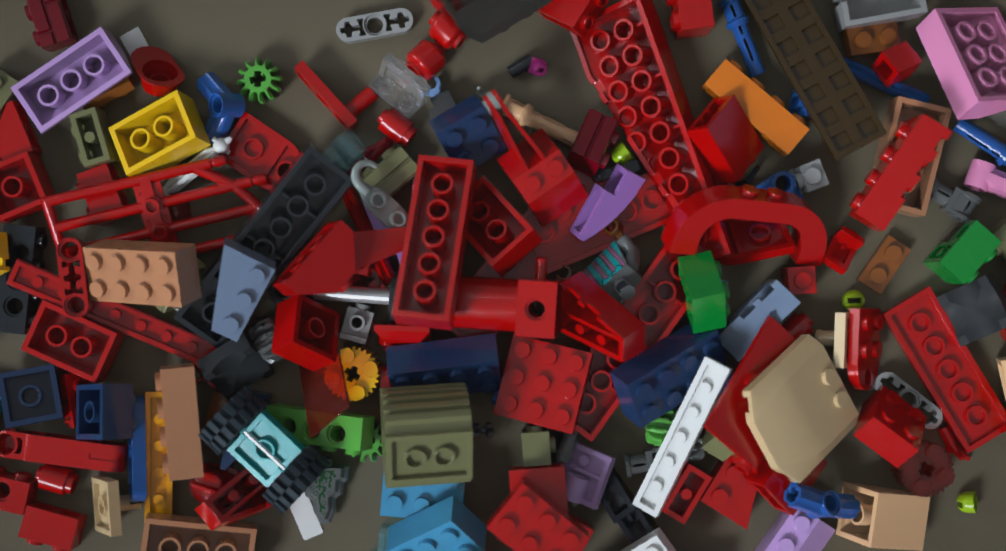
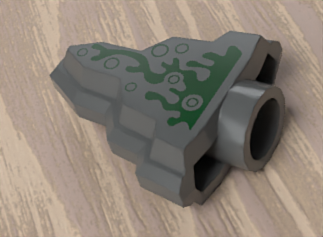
[304,457,350,524]

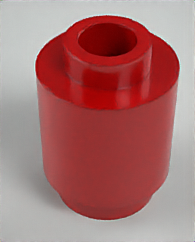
[377,108,418,147]
[782,312,815,339]
[35,464,79,495]

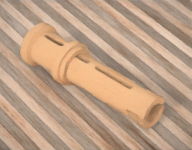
[502,93,579,147]

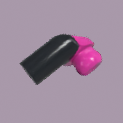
[506,55,548,79]

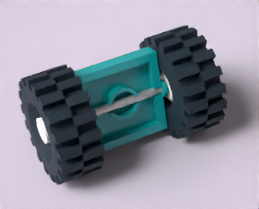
[199,385,331,515]

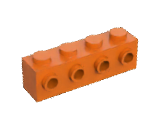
[701,59,810,157]

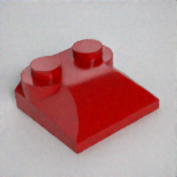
[374,323,433,351]

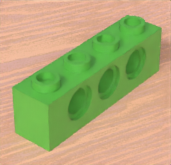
[265,403,375,455]

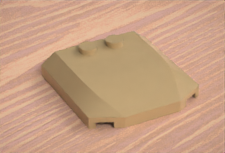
[743,334,859,483]

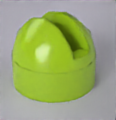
[611,141,634,165]
[841,290,865,310]
[956,491,978,513]

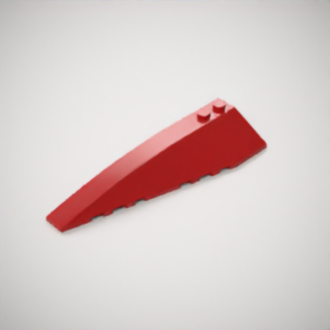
[571,0,733,259]

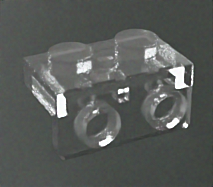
[369,53,431,119]

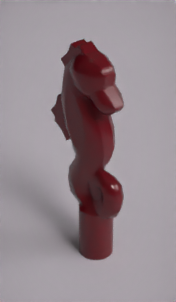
[348,137,393,175]

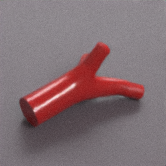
[938,425,971,461]

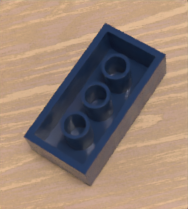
[610,323,727,428]
[386,333,502,394]

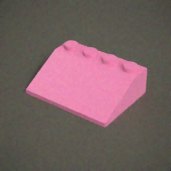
[916,7,1006,120]

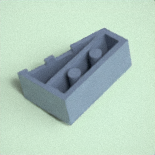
[211,237,276,342]
[718,279,801,361]

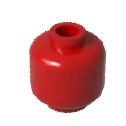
[428,9,469,50]
[406,40,446,80]

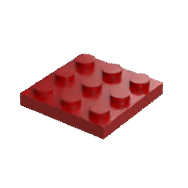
[493,334,594,435]

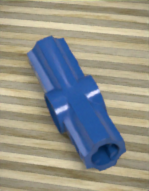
[784,482,861,519]

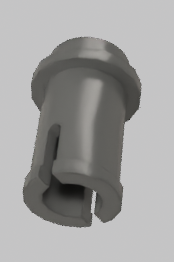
[554,431,581,464]

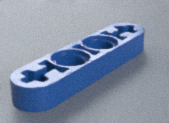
[128,396,147,502]

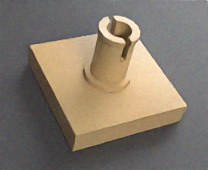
[815,312,849,368]
[91,476,141,537]

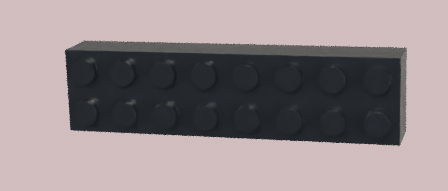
[173,141,352,348]

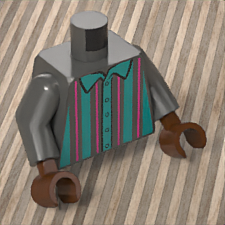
[556,219,642,302]

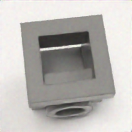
[787,159,829,194]
[339,302,377,345]

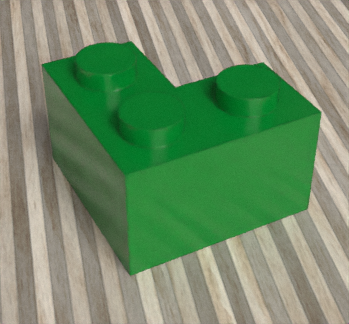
[922,220,1001,284]
[678,250,730,334]

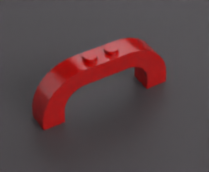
[661,185,827,266]

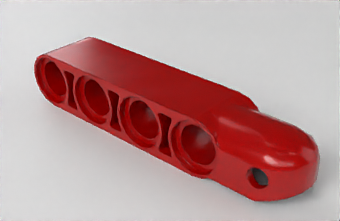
[0,429,128,473]

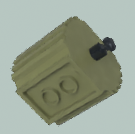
[380,382,494,488]

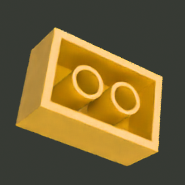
[108,90,211,177]

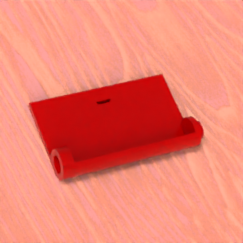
[703,316,796,475]

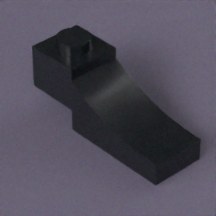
[601,466,658,544]

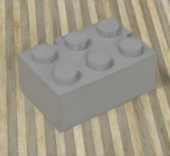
[832,0,928,33]

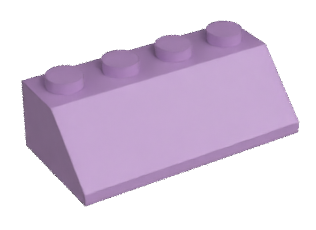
[11,27,133,134]
[754,510,836,551]

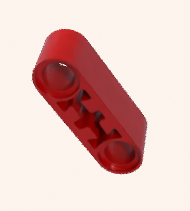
[56,237,93,318]

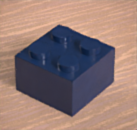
[428,94,507,167]
[0,364,64,428]
[76,383,135,440]

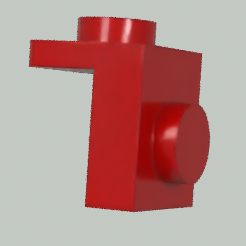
[822,226,865,275]

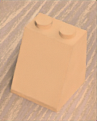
[836,481,931,551]

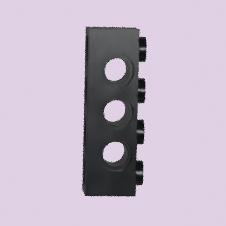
[0,223,48,335]

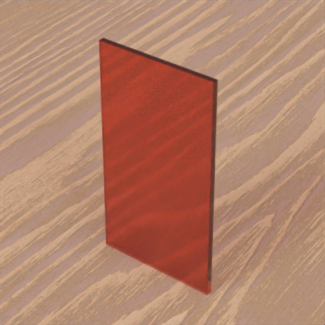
[299,343,350,438]

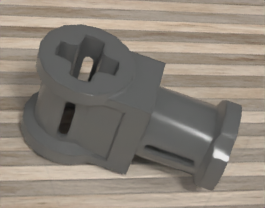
[930,177,982,224]
[623,446,660,478]

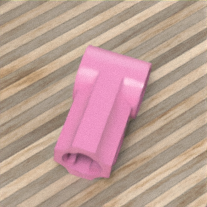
[962,159,1006,199]

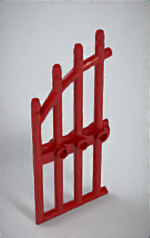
[40,156,267,282]

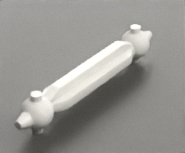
[162,136,233,196]

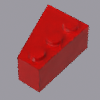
[558,271,645,363]
[700,455,757,529]
[194,468,282,531]

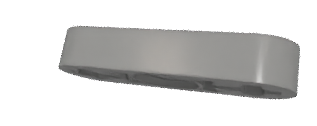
[336,8,414,44]
[872,371,943,429]

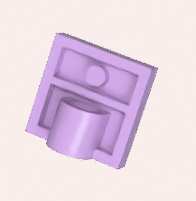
[556,442,616,509]

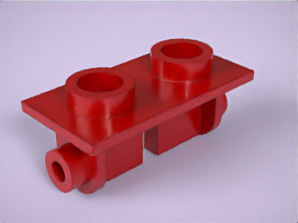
[58,373,87,428]

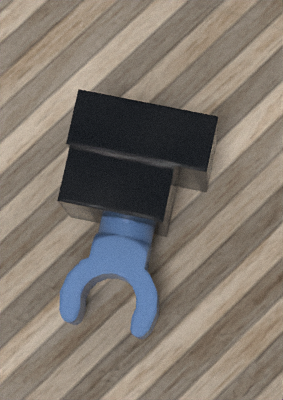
[422,77,456,119]

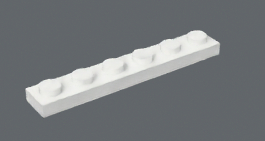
[632,356,732,518]

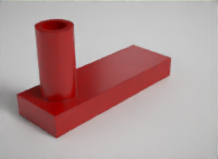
[294,60,378,133]

